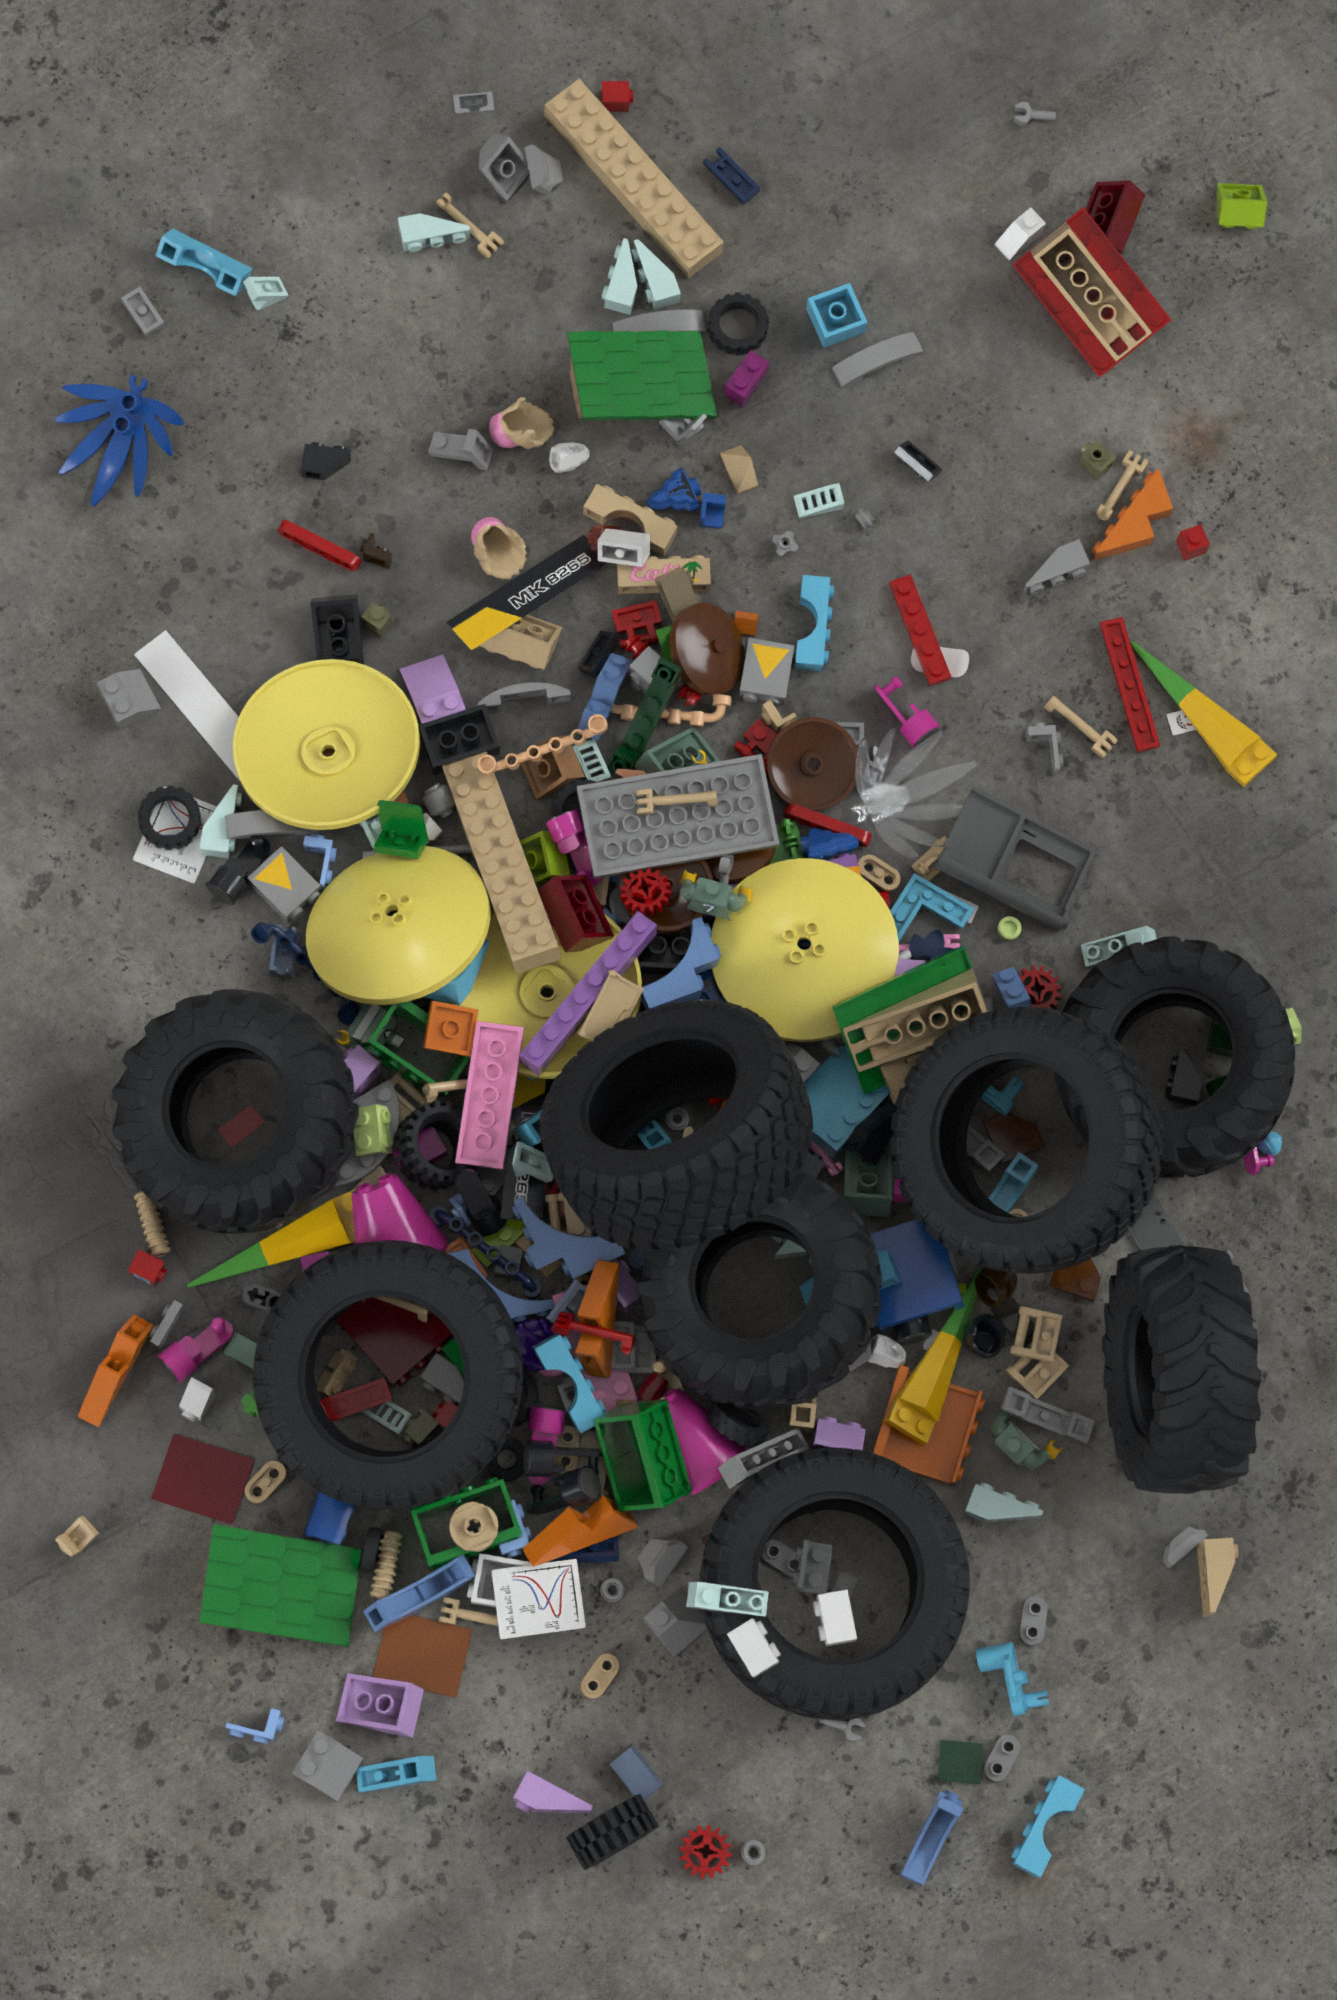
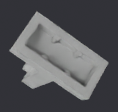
[428,429,493,470]

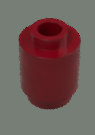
[635,1372,669,1402]

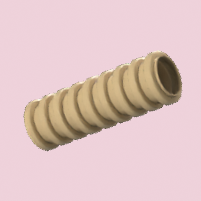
[134,1191,171,1258]
[370,1531,404,1599]

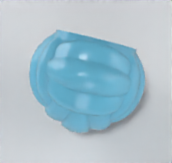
[1257,1131,1282,1156]

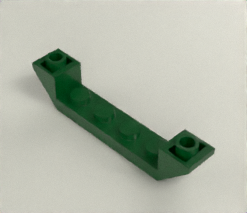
[607,656,681,773]

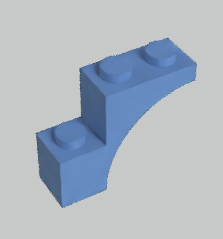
[578,653,633,741]
[992,967,1031,1008]

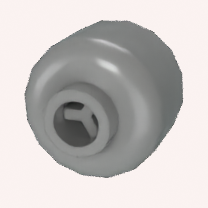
[422,783,455,819]

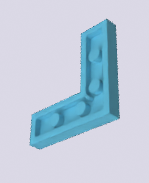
[890,873,974,942]

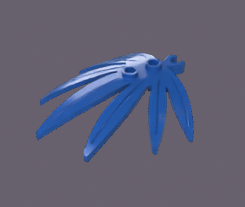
[54,375,184,506]

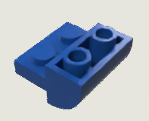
[303,1492,355,1545]

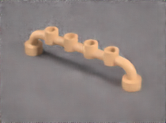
[611,694,732,728]
[477,714,608,775]

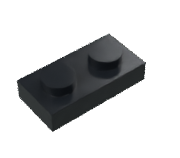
[894,440,942,482]
[578,630,620,676]

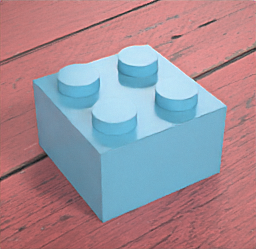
[806,283,867,348]

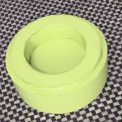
[997,916,1021,941]

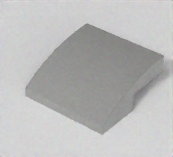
[611,1321,656,1375]

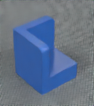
[699,493,726,529]

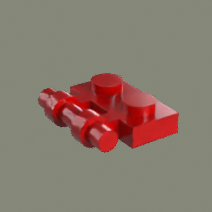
[611,600,662,649]
[733,718,777,776]

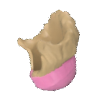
[489,397,554,449]
[471,517,527,580]

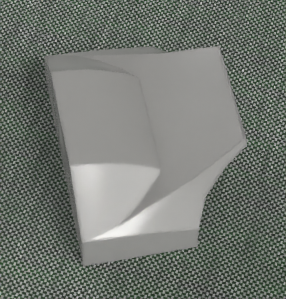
[525,144,563,195]
[1163,1527,1208,1569]
[637,1538,688,1587]

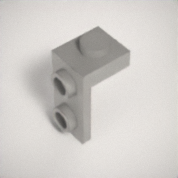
[658,413,707,441]
[1025,723,1063,775]

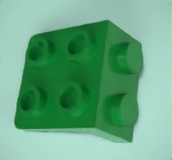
[374,800,429,859]

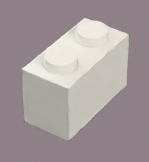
[598,528,650,567]
[813,1590,857,1646]
[727,1618,781,1678]

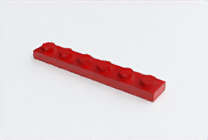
[1100,617,1160,753]

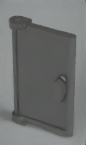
[1128,1193,1185,1251]

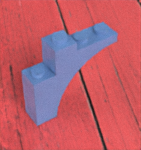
[512,1196,625,1279]
[448,1249,555,1322]
[899,1790,963,1886]

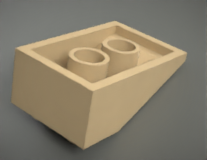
[1197,1538,1238,1618]

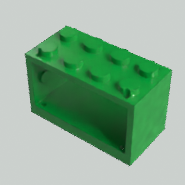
[358,1001,473,1097]
[593,1399,692,1511]
[411,1477,522,1572]

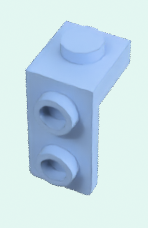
[303,834,337,890]
[499,1499,533,1559]
[225,1708,285,1744]

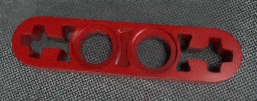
[277,520,362,572]
[783,803,872,847]

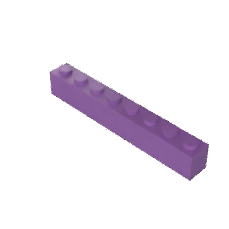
[520,911,657,1076]

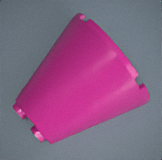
[351,1173,448,1252]
[664,1388,747,1500]

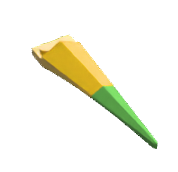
[1130,641,1277,787]
[186,1189,356,1287]
[884,1266,983,1445]

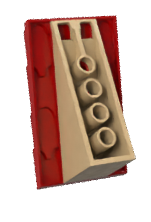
[1012,207,1171,378]

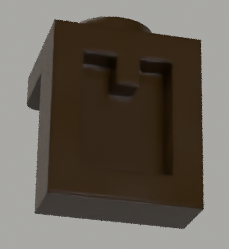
[360,533,392,569]

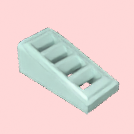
[793,483,844,519]
[573,739,611,782]
[361,1401,414,1438]

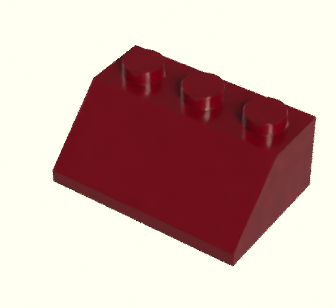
[1086,180,1145,253]
[538,875,614,952]

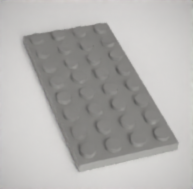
[576,754,779,879]

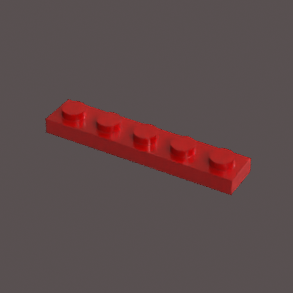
[889,574,952,687]

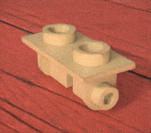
[911,836,947,881]
[316,1348,357,1397]

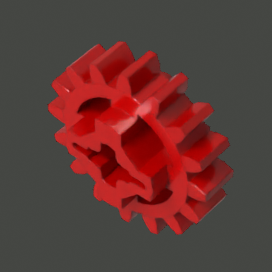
[620,868,672,917]
[1018,965,1062,1009]
[679,1825,732,1879]

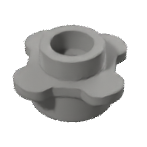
[772,531,798,556]

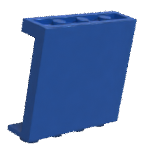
[870,1220,965,1334]

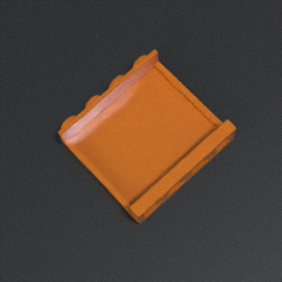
[872,1365,985,1486]

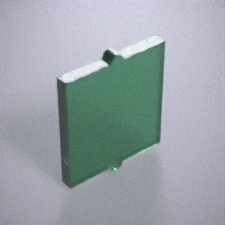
[937,1740,984,1785]

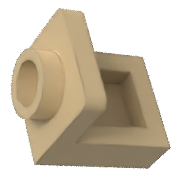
[760,700,797,733]
[55,1515,99,1557]

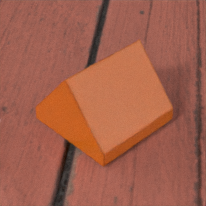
[734,611,758,637]

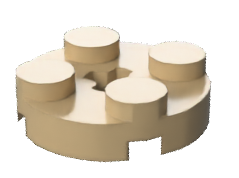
[449,1502,498,1552]

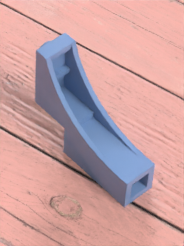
[641,917,721,1011]
[363,1555,475,1632]

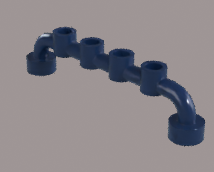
[251,922,358,1025]
[430,1206,542,1299]

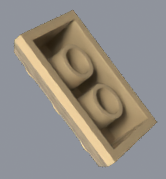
[479,615,563,670]

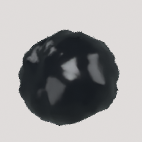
[963,1314,1006,1359]

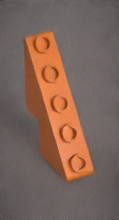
[1091,469,1173,561]
[575,1260,619,1378]
[77,1314,155,1428]
[522,1495,638,1567]

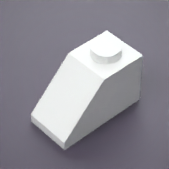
[995,208,1046,261]
[179,1378,216,1422]

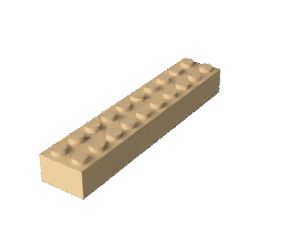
[544,78,724,279]
[442,752,561,974]

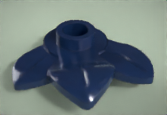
[909,929,953,960]

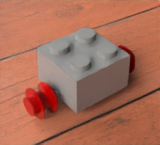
[625,634,702,707]

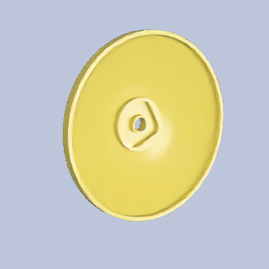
[233,659,420,830]
[306,846,491,1005]
[711,858,899,1042]
[460,907,642,1079]

